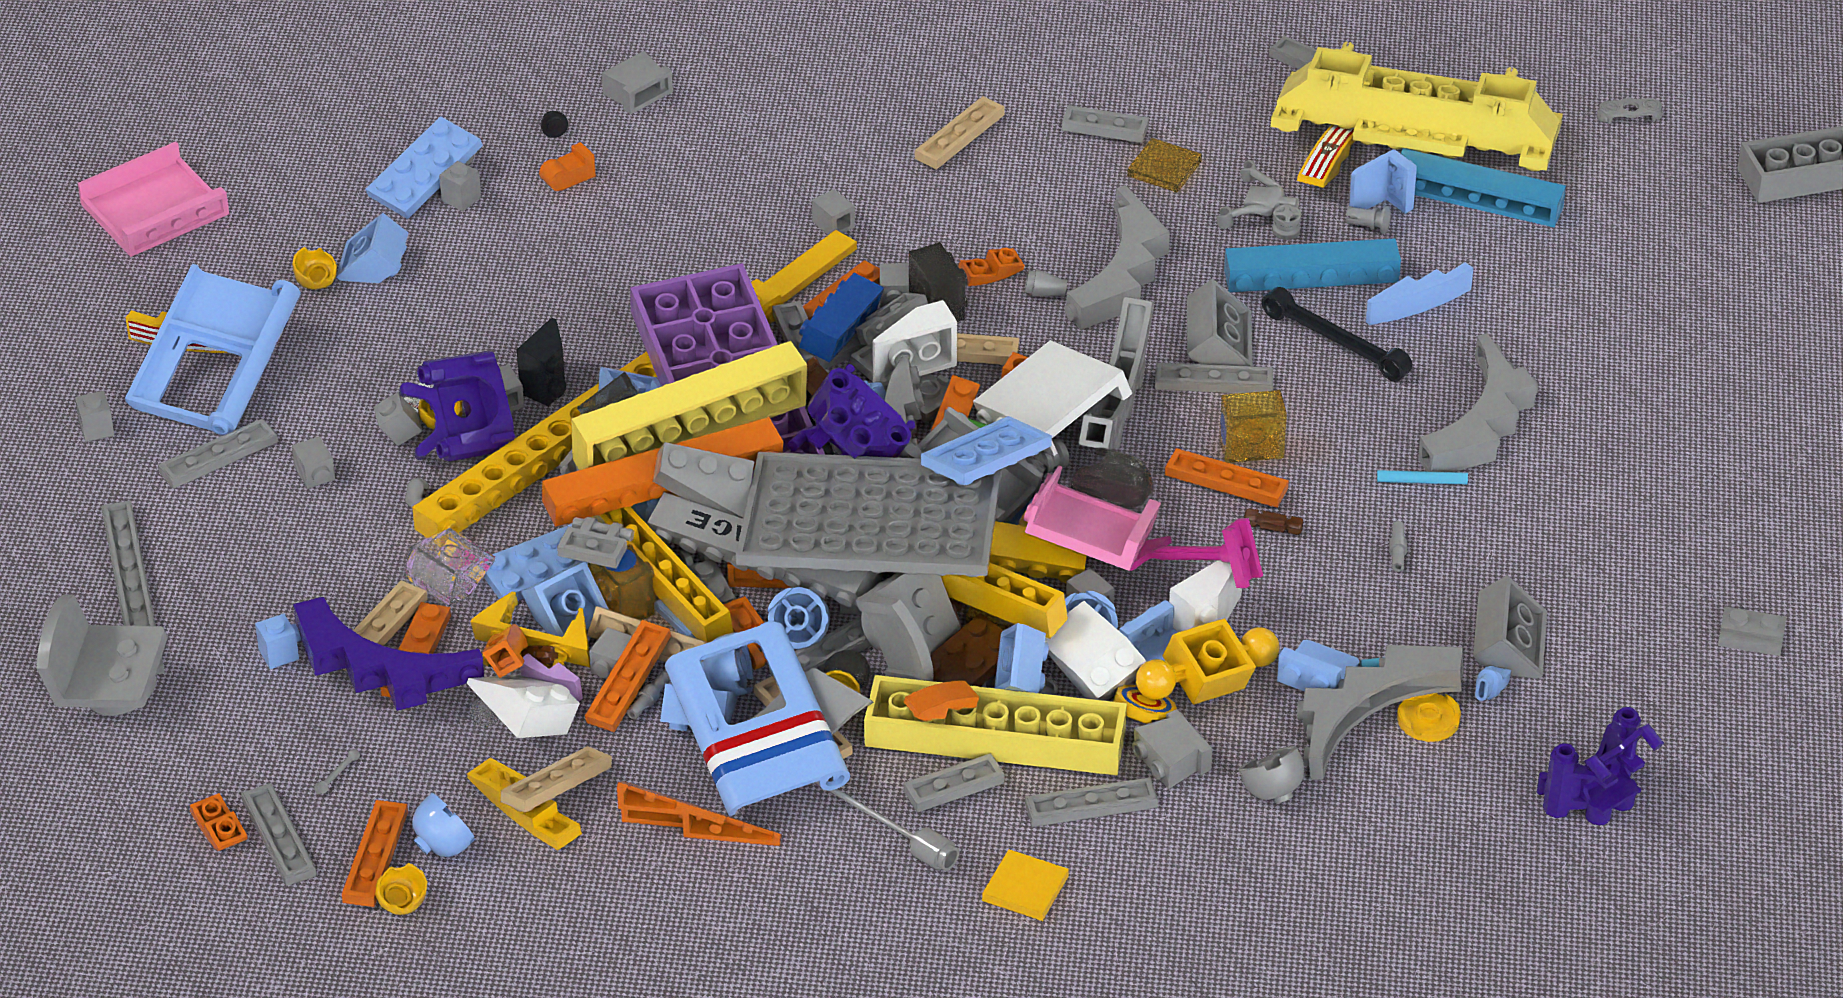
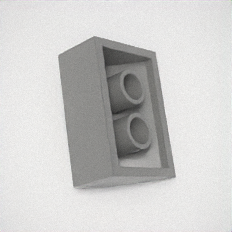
[1187,278,1253,367]
[1473,575,1547,679]

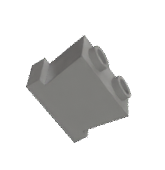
[602,51,673,115]
[1132,709,1212,789]

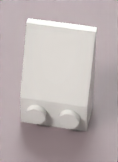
[873,300,957,386]
[1169,560,1242,632]
[1045,601,1147,701]
[467,675,580,738]

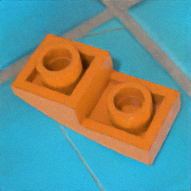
[958,248,1025,286]
[904,680,979,721]
[190,793,248,851]

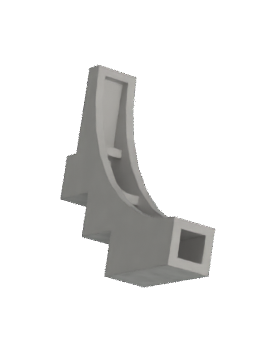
[1079,297,1155,450]
[1418,333,1538,472]
[1297,645,1464,780]

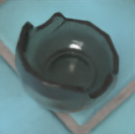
[824,649,871,689]

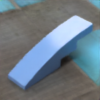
[1366,262,1473,325]

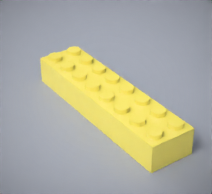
[572,341,807,470]
[864,675,1127,776]

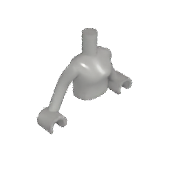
[1216,160,1299,229]

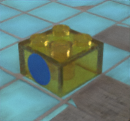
[1219,390,1287,463]
[588,544,656,620]

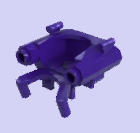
[399,350,515,462]
[787,364,915,459]
[1536,707,1664,825]

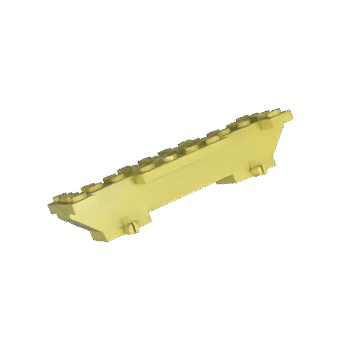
[1271,42,1563,171]

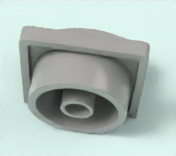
[856,572,961,681]
[36,595,168,716]

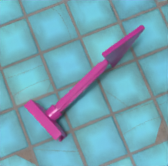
[1130,518,1263,588]

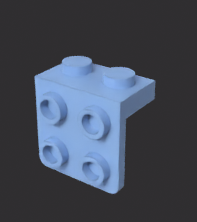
[1349,149,1417,214]
[1119,599,1178,662]
[1277,640,1359,692]

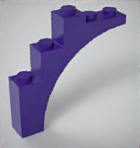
[293,597,484,711]

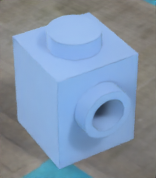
[255,613,301,669]

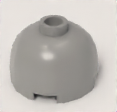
[1239,745,1305,804]

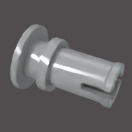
[1346,206,1391,234]

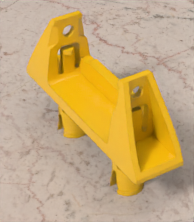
[470,591,590,669]

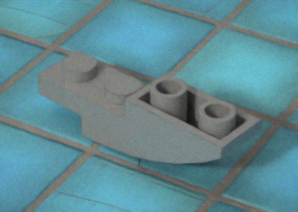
[885,356,925,457]

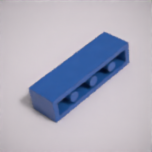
[799,273,884,363]

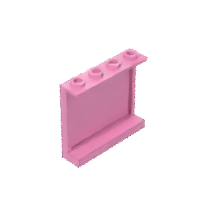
[78,142,229,257]
[1023,465,1161,571]

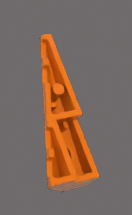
[617,781,782,846]

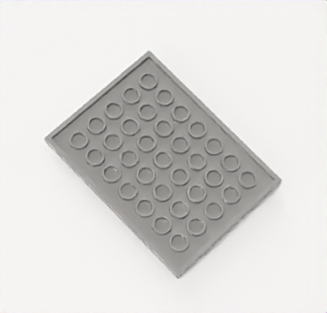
[736,452,1002,577]

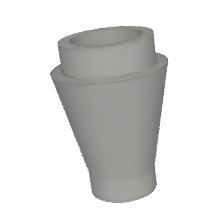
[1024,269,1068,297]

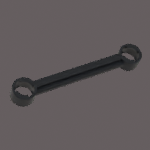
[1262,287,1413,382]

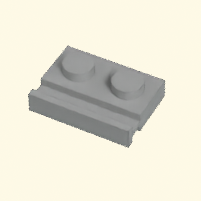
[1718,607,1787,656]

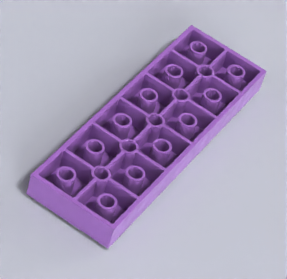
[630,263,825,487]

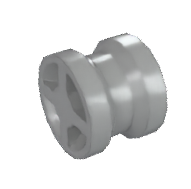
[1272,205,1301,240]
[1034,438,1069,474]

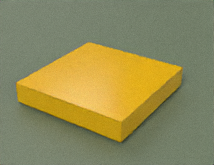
[982,849,1069,921]

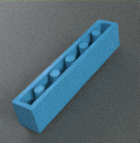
[1401,148,1566,228]
[1224,238,1401,292]

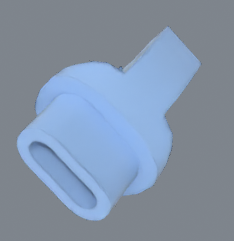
[1475,666,1511,701]

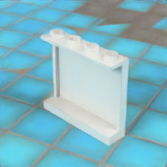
[973,340,1132,456]

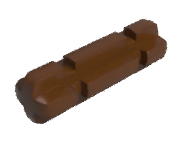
[1244,508,1304,535]
[520,645,558,665]

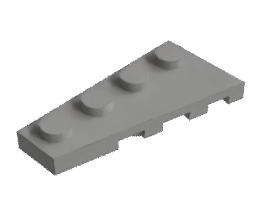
[850,343,950,423]

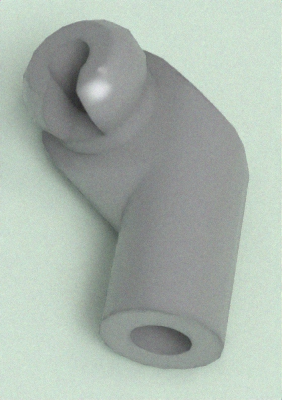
[405,478,429,508]

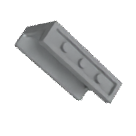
[901,407,1043,523]

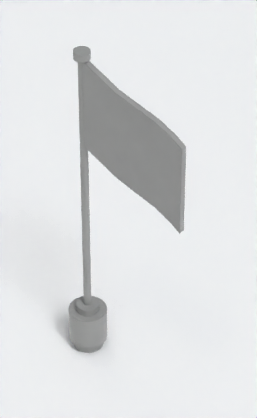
[730,668,959,871]

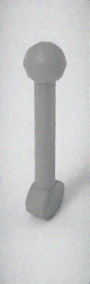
[314,749,360,795]

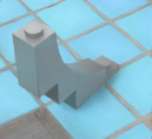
[1064,185,1170,330]

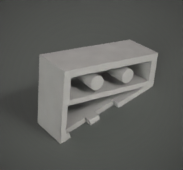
[653,442,754,519]

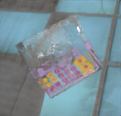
[403,528,495,606]

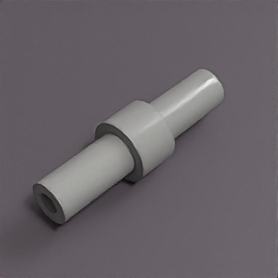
[1389,521,1407,572]
[627,671,670,720]

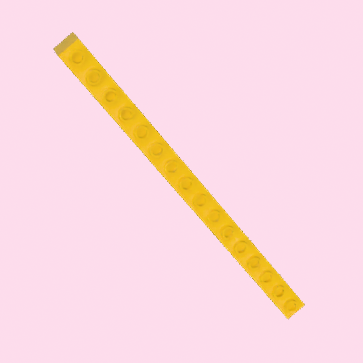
[412,278,782,546]

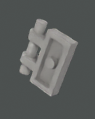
[557,517,634,568]

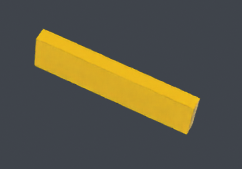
[764,230,857,304]

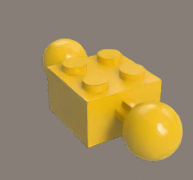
[1136,618,1280,705]

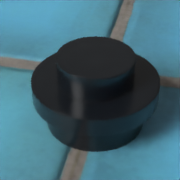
[540,111,568,138]

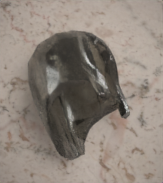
[1071,448,1153,509]

